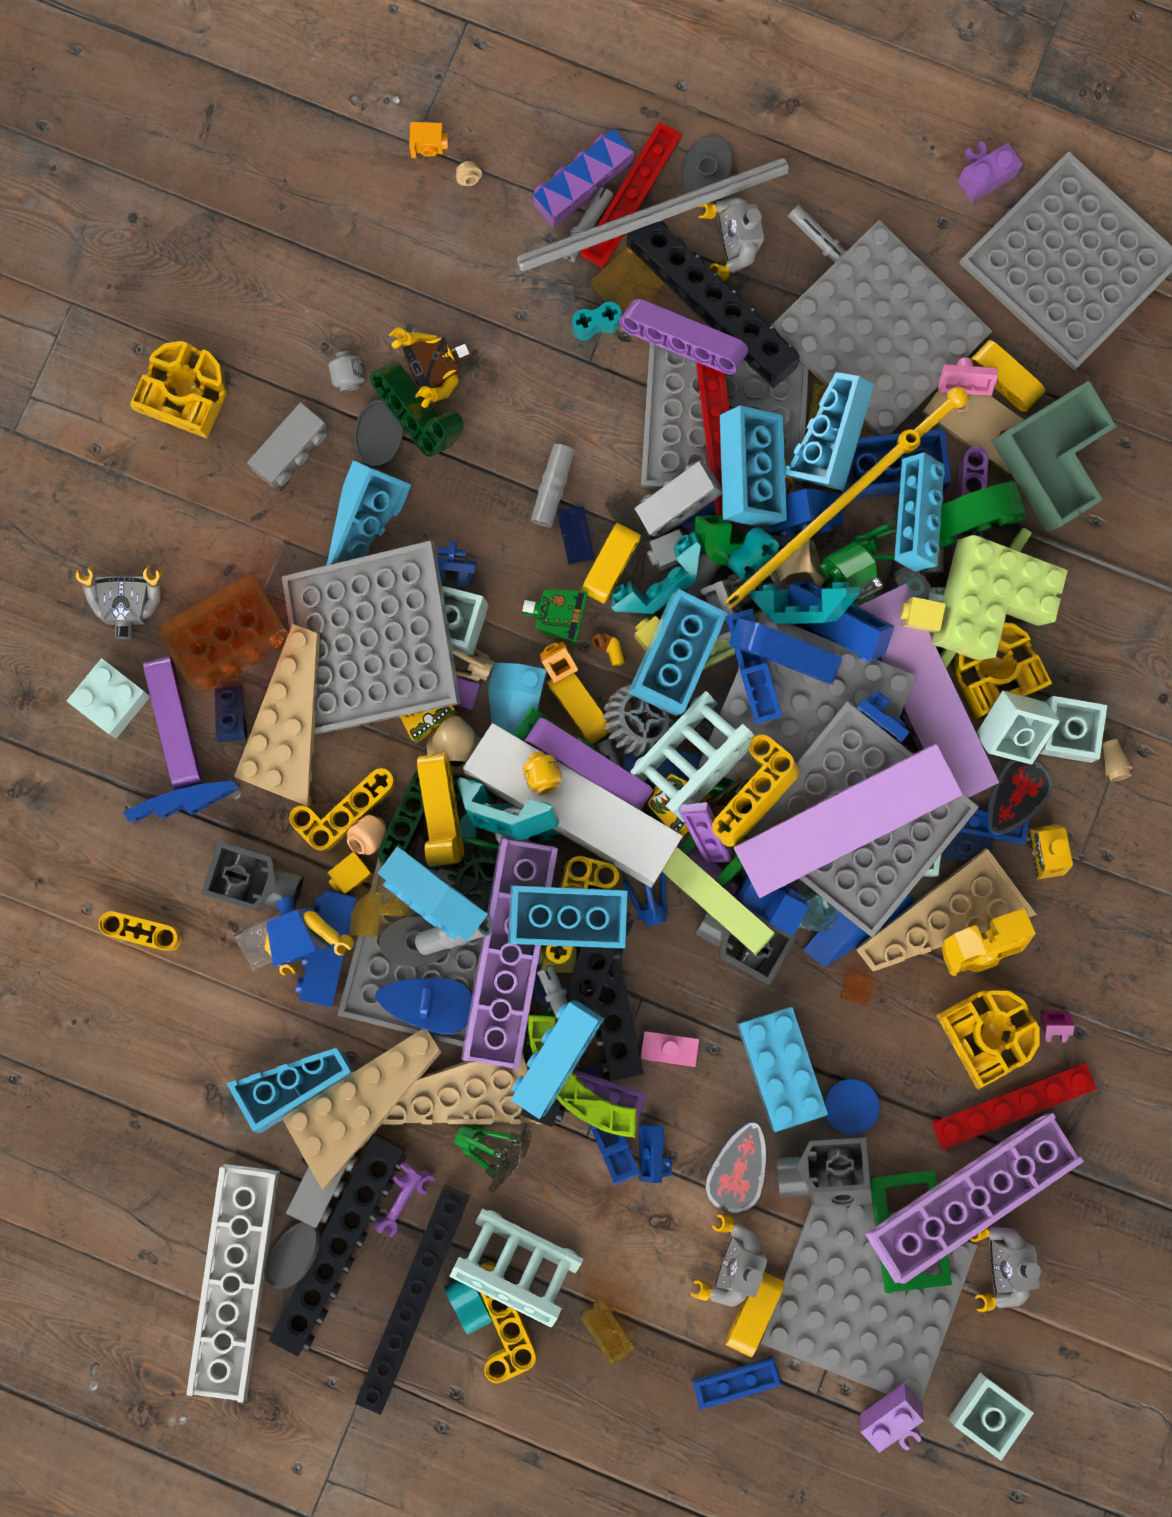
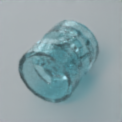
[798,895,837,932]

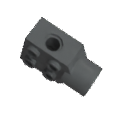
[201,841,304,912]
[695,909,797,985]
[777,1137,872,1208]

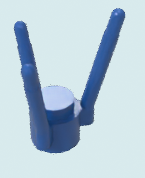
[623,871,668,926]

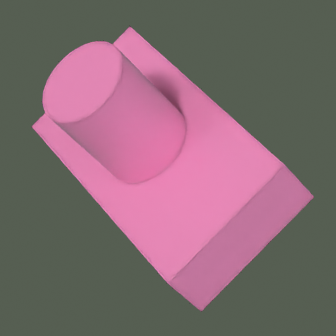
[938,357,998,396]
[640,1031,699,1067]

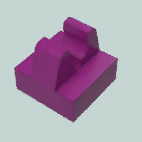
[1040,1011,1075,1043]

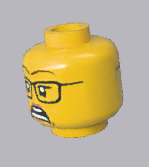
[522,751,563,795]

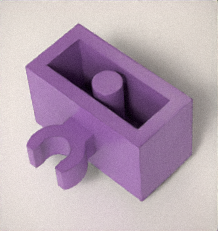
[958,141,1023,203]
[860,1383,924,1453]

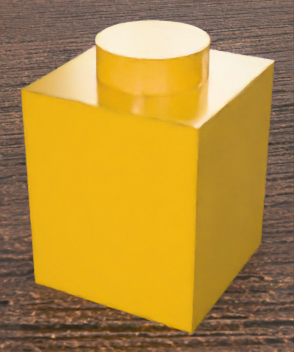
[327,852,373,895]

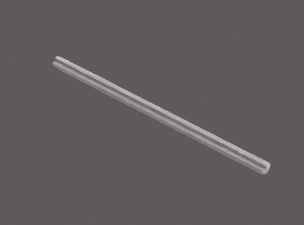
[517,158,789,271]

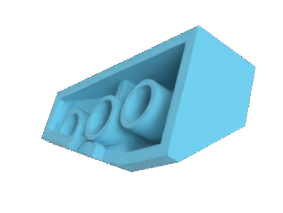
[326,460,411,566]
[488,662,547,740]

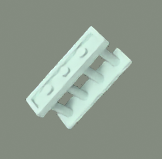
[630,691,755,821]
[449,1208,583,1328]

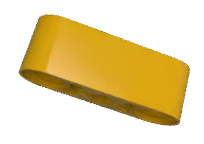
[971,340,1045,412]
[581,522,641,604]
[546,673,611,745]
[98,911,182,951]
[725,1272,785,1357]

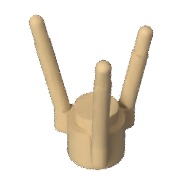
[452,648,495,683]

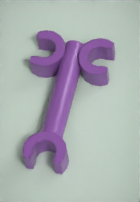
[374,1163,436,1237]

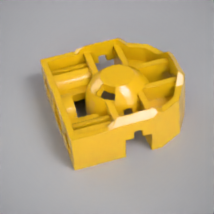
[130,341,227,439]
[953,623,1052,720]
[941,908,1036,976]
[936,991,1040,1089]

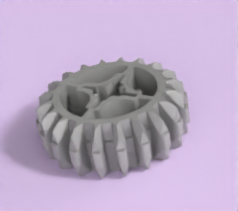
[602,684,675,757]

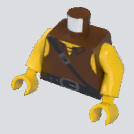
[389,327,471,408]

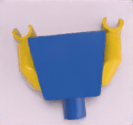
[265,896,354,975]

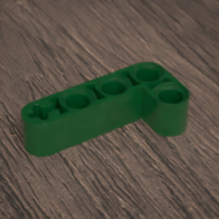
[370,362,464,457]
[378,770,462,867]

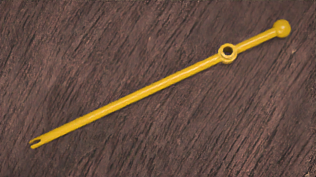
[725,387,968,609]

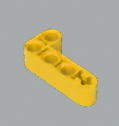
[712,735,800,846]
[417,753,464,867]
[289,768,396,852]
[543,856,619,964]
[480,1262,536,1383]

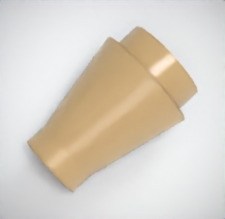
[1102,739,1132,782]

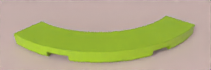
[528,1015,637,1138]

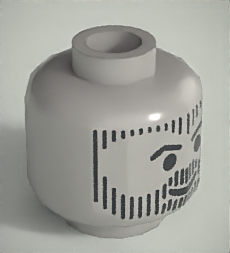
[328,351,366,392]

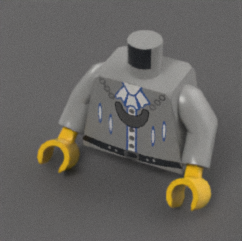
[698,197,764,282]
[76,565,163,640]
[690,1215,767,1307]
[970,1226,1041,1312]

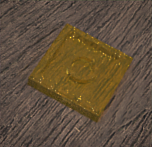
[590,247,665,315]

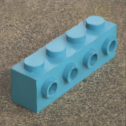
[894,452,945,571]
[511,1000,604,1119]

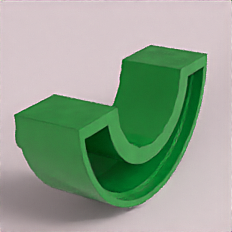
[939,481,1027,548]
[819,542,877,606]

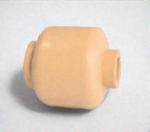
[347,814,387,855]

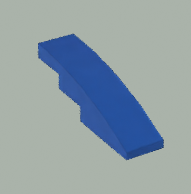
[725,609,783,724]
[124,781,240,824]
[582,1066,641,1186]

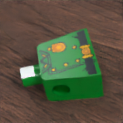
[522,589,588,647]

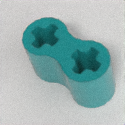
[572,301,622,341]
[727,527,779,582]
[444,1280,493,1335]

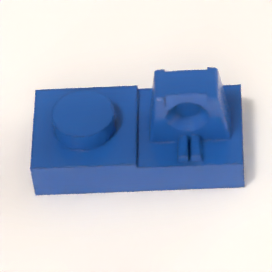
[855,691,909,743]
[639,1124,672,1183]

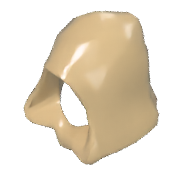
[770,539,825,590]
[426,716,482,776]

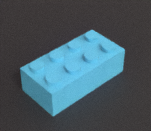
[720,405,787,528]
[628,589,727,716]
[377,846,488,942]
[508,885,628,948]
[737,1007,828,1132]

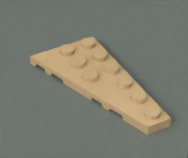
[234,624,320,807]
[855,848,1037,972]
[282,1029,441,1191]
[381,1052,542,1125]

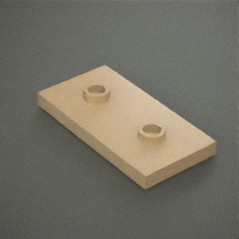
[922,390,1024,476]

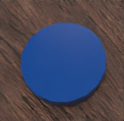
[824,1079,880,1135]

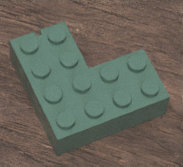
[991,381,1117,533]

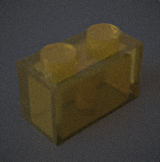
[580,1296,635,1366]

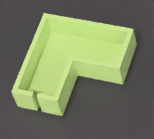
[932,535,1068,660]

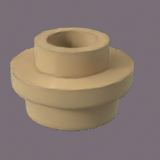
[456,161,482,186]

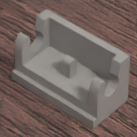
[701,579,743,641]

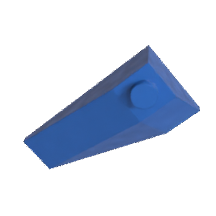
[803,894,914,967]

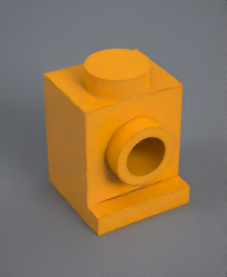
[409,122,448,158]
[540,641,578,683]

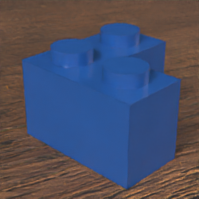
[767,488,844,536]
[734,873,810,935]

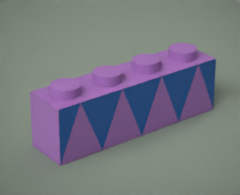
[533,129,634,228]

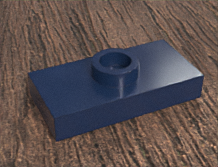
[941,833,994,863]

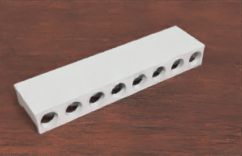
[463,723,683,888]
[186,1164,280,1403]

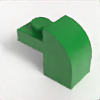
[694,515,746,565]

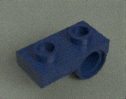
[215,686,248,743]

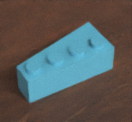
[785,372,874,491]
[226,1048,355,1133]

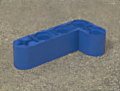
[728,619,842,685]

